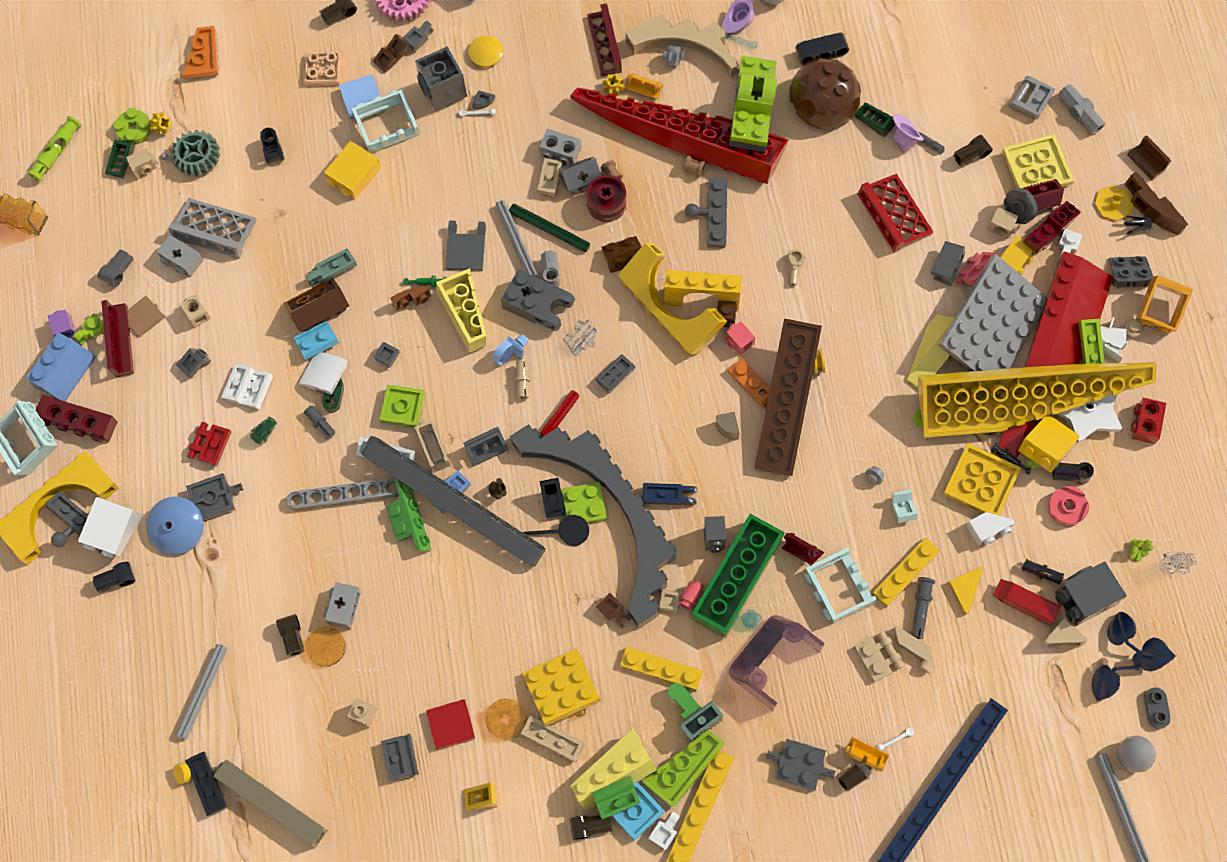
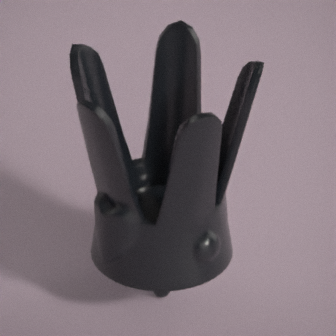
[1124,215,1154,234]

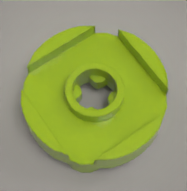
[113,108,151,144]

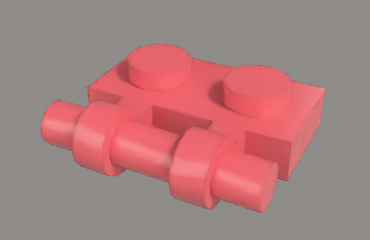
[956,252,997,285]

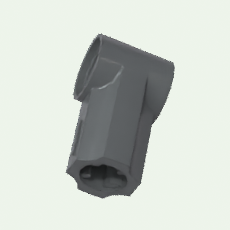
[98,249,134,288]

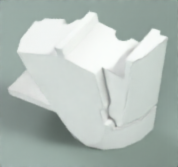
[1100,317,1128,363]

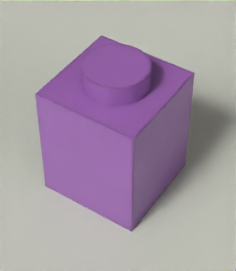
[48,310,76,338]

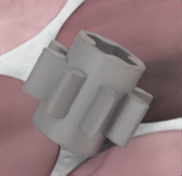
[663,45,684,65]

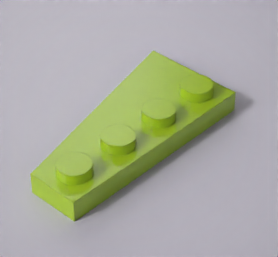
[642,729,725,808]

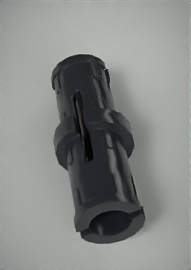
[1022,559,1064,585]

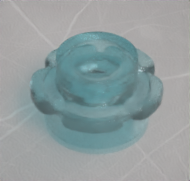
[741,610,761,629]

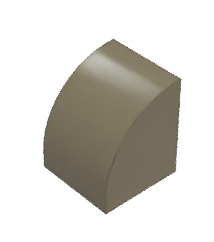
[715,412,740,440]

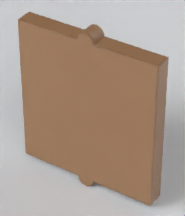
[127,296,165,337]

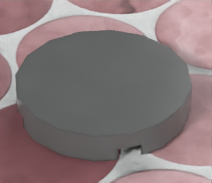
[1003,188,1038,224]

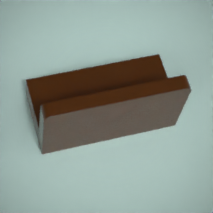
[1127,135,1171,181]

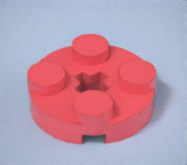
[1048,486,1089,526]

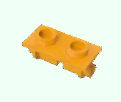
[624,73,664,100]
[844,736,890,771]

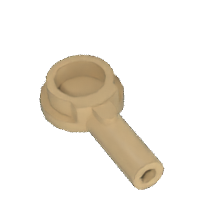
[786,249,805,286]

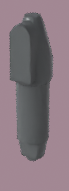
[919,132,945,153]

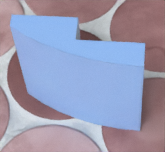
[339,74,380,118]

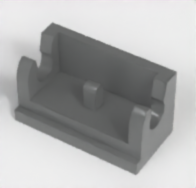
[931,241,965,286]
[463,426,508,466]

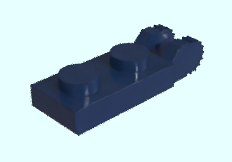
[642,483,697,505]

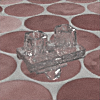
[563,319,597,356]
[1159,552,1197,575]

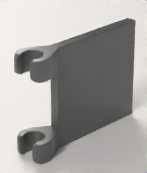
[446,220,486,271]

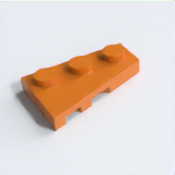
[182,26,219,79]

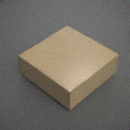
[658,589,681,613]

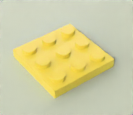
[1002,134,1074,188]

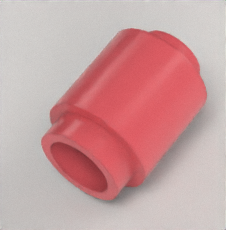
[679,581,705,612]

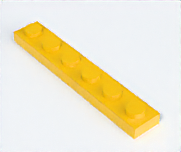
[666,751,734,862]

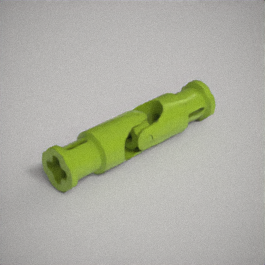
[27,116,82,182]

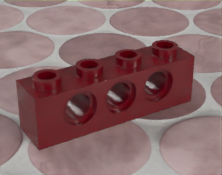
[36,394,118,443]

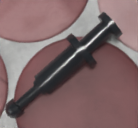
[990,442,1031,475]

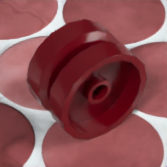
[586,175,627,222]

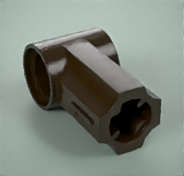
[319,0,357,25]
[954,135,993,167]
[276,614,305,657]
[570,815,612,840]

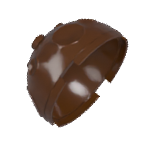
[789,58,861,130]

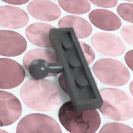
[685,177,727,248]
[45,491,102,554]

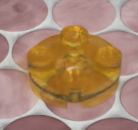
[485,699,526,740]

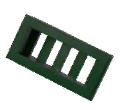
[854,102,895,137]
[105,139,135,178]

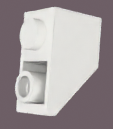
[966,512,1015,546]

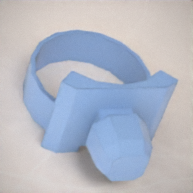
[492,335,528,365]

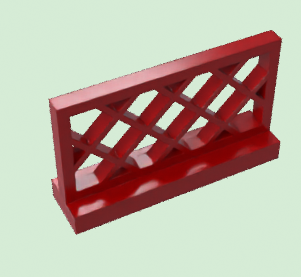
[857,173,934,253]

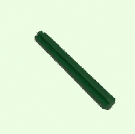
[509,203,590,252]

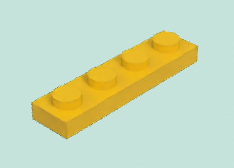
[872,537,940,607]
[620,646,703,691]

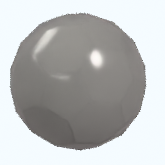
[1117,736,1156,773]

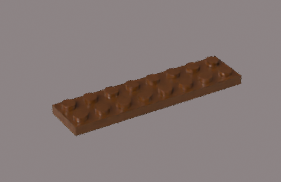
[754,318,822,476]

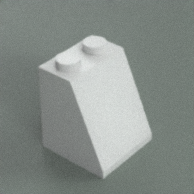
[78,497,143,558]

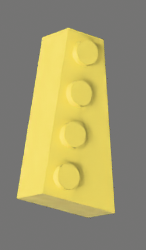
[436,268,486,353]
[570,728,657,811]

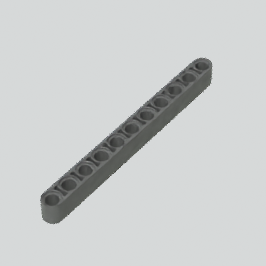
[361,436,546,567]

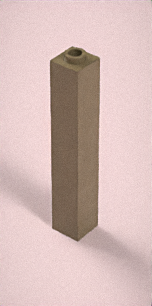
[213,760,328,848]

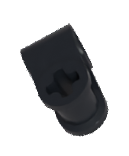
[260,127,285,165]

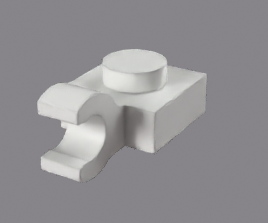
[1058,229,1082,259]
[649,812,680,850]

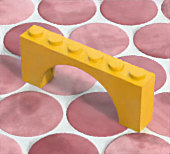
[618,243,727,354]
[0,451,119,565]

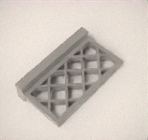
[169,198,256,258]

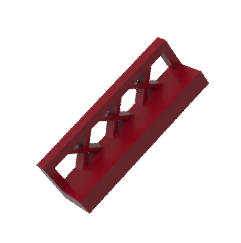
[587,3,622,76]
[101,300,134,377]

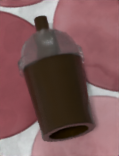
[838,761,871,792]

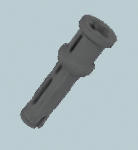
[911,577,936,639]

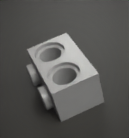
[539,129,582,165]

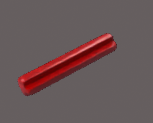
[540,390,579,437]

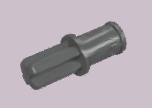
[304,405,335,439]

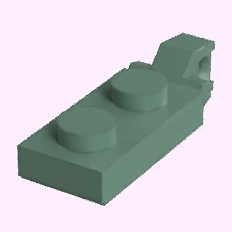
[305,248,357,286]

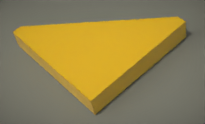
[948,567,983,615]

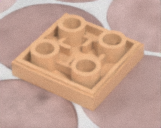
[304,51,342,86]

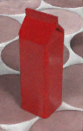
[993,579,1061,626]

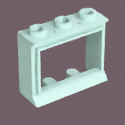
[352,90,420,153]
[0,401,58,475]
[804,547,877,624]

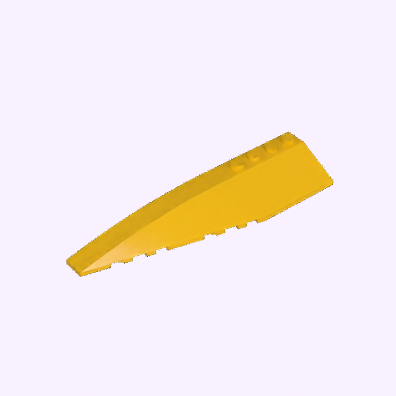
[918,362,1157,438]

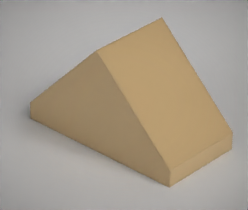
[1042,619,1087,647]

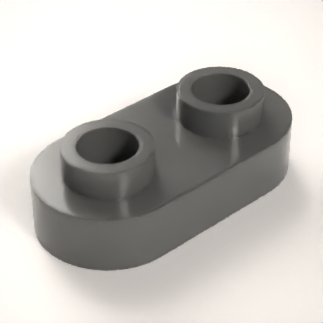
[1144,687,1171,729]

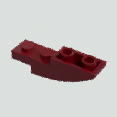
[1023,201,1081,254]

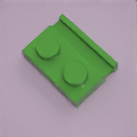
[591,776,640,819]

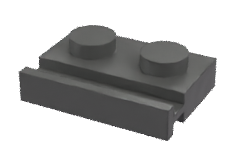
[381,734,419,782]

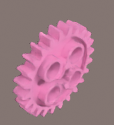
[375,0,431,22]

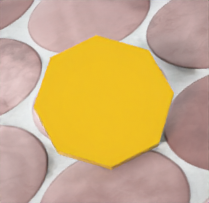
[1094,185,1134,222]

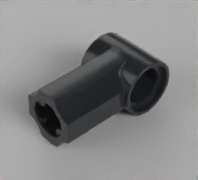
[1052,462,1094,484]
[93,562,136,593]

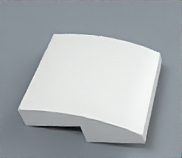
[299,352,348,395]
[221,364,273,410]

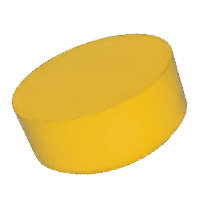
[173,763,191,784]

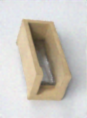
[415,420,451,473]

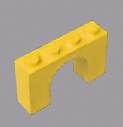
[664,270,742,311]

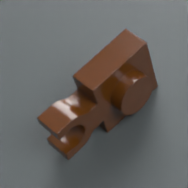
[596,593,631,628]

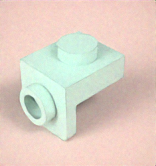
[892,490,918,523]

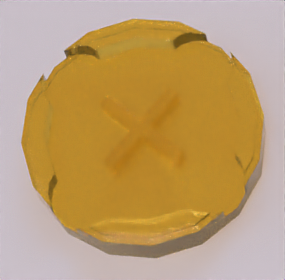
[306,627,346,667]

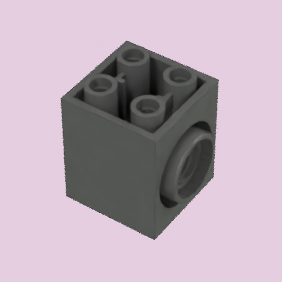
[415,46,467,111]
[1055,561,1127,626]

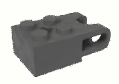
[501,269,575,331]

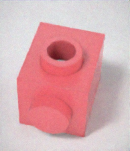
[726,321,756,355]

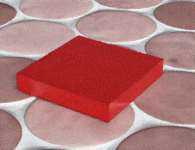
[426,699,476,750]

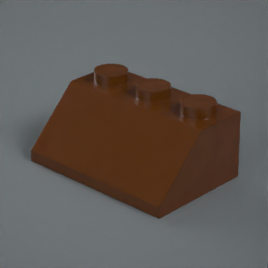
[283,278,349,332]

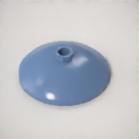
[146,496,204,555]

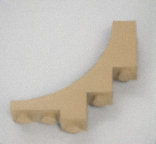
[625,14,739,78]

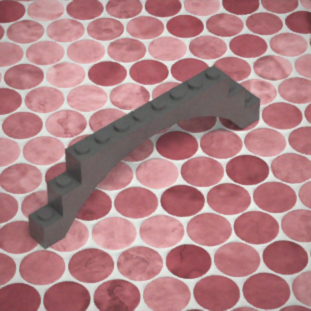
[510,424,677,629]

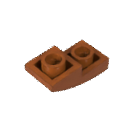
[390,286,431,311]

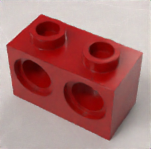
[1130,397,1166,444]

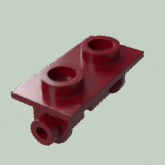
[781,532,824,566]

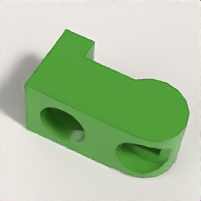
[668,683,701,721]

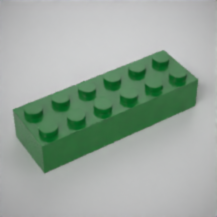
[691,514,785,638]

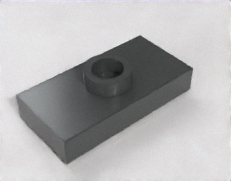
[596,354,636,394]

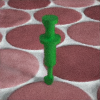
[403,275,447,288]

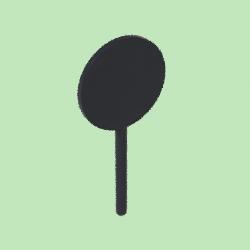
[523,515,590,546]

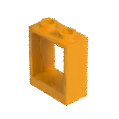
[1136,275,1193,334]

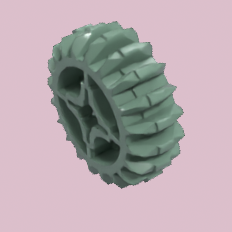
[170,129,220,177]

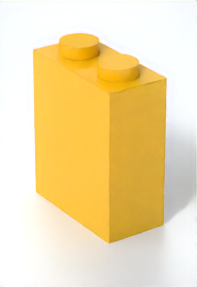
[324,141,382,199]
[1018,415,1080,473]

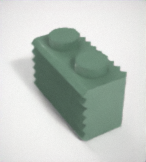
[679,700,723,743]

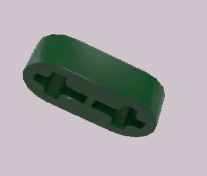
[322,378,344,413]

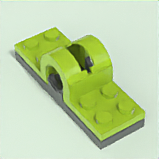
[729,55,777,152]

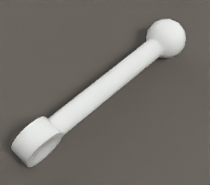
[459,108,496,118]
[876,728,914,751]

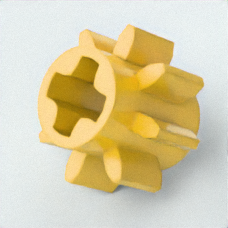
[603,74,624,96]
[148,112,173,134]

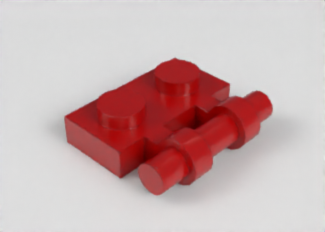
[187,422,232,466]

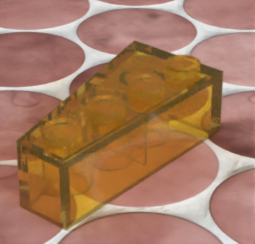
[0,193,48,236]

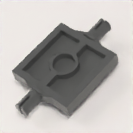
[186,473,244,521]
[766,739,836,791]

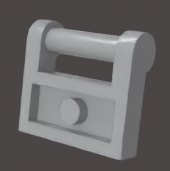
[1009,76,1055,120]

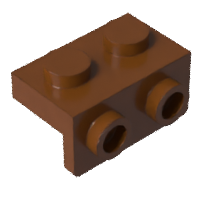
[601,236,642,273]

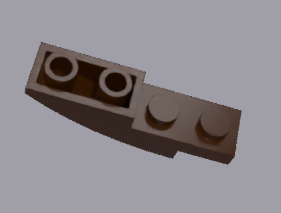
[1125,172,1188,235]

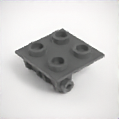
[1109,256,1153,288]

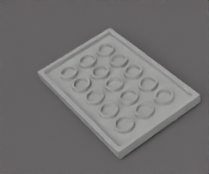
[938,254,1047,372]

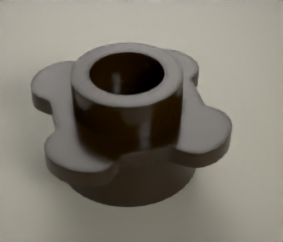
[489,478,507,500]

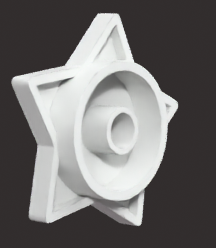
[1057,395,1122,444]

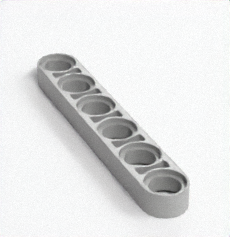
[287,478,399,510]

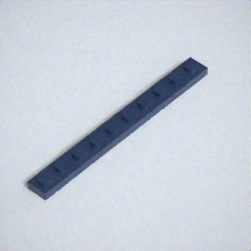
[877,698,1008,862]

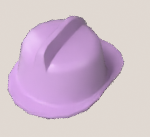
[722,0,754,33]
[893,114,924,151]

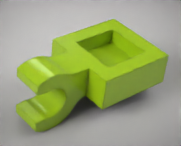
[73,313,104,345]

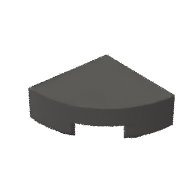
[472,90,495,109]

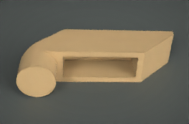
[893,626,933,673]

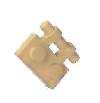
[854,631,904,683]

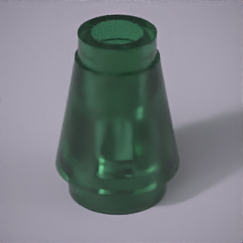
[250,416,277,445]

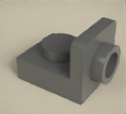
[176,348,211,378]

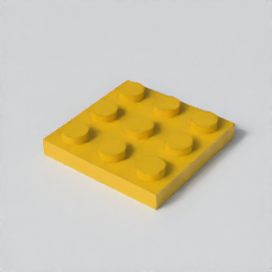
[943,443,1021,516]
[522,648,601,727]

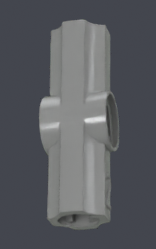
[1058,84,1106,134]

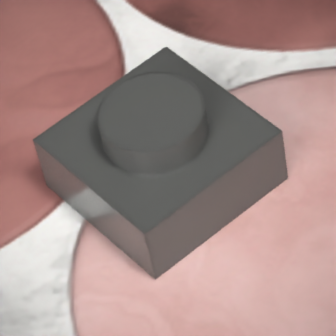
[373,342,400,368]

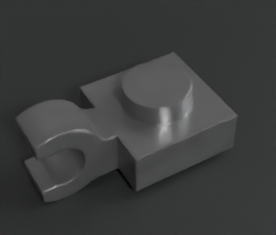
[403,21,434,51]

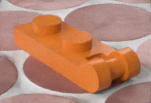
[728,358,770,408]

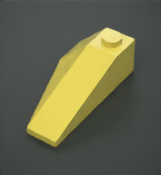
[907,314,954,389]

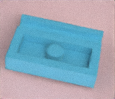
[293,321,339,360]

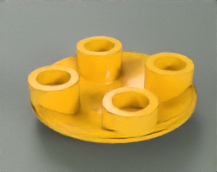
[468,35,504,69]

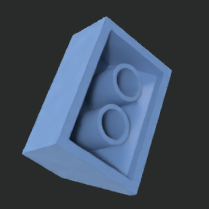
[26,332,96,401]

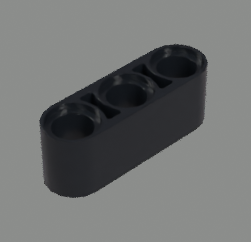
[795,32,849,65]

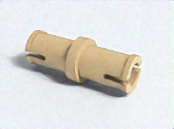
[515,360,530,400]

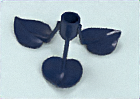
[1092,612,1176,702]

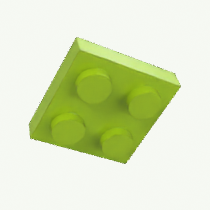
[379,384,425,427]
[562,482,607,524]

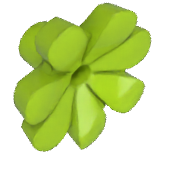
[1129,539,1153,562]

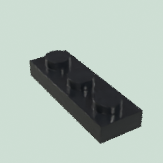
[185,751,228,817]

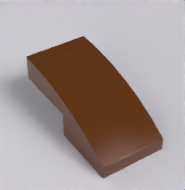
[373,34,411,73]

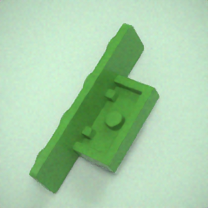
[386,479,431,552]

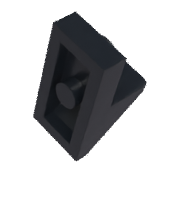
[539,477,565,519]

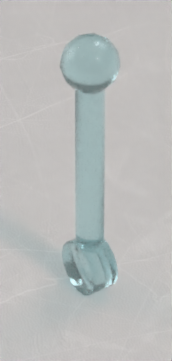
[726,33,758,48]

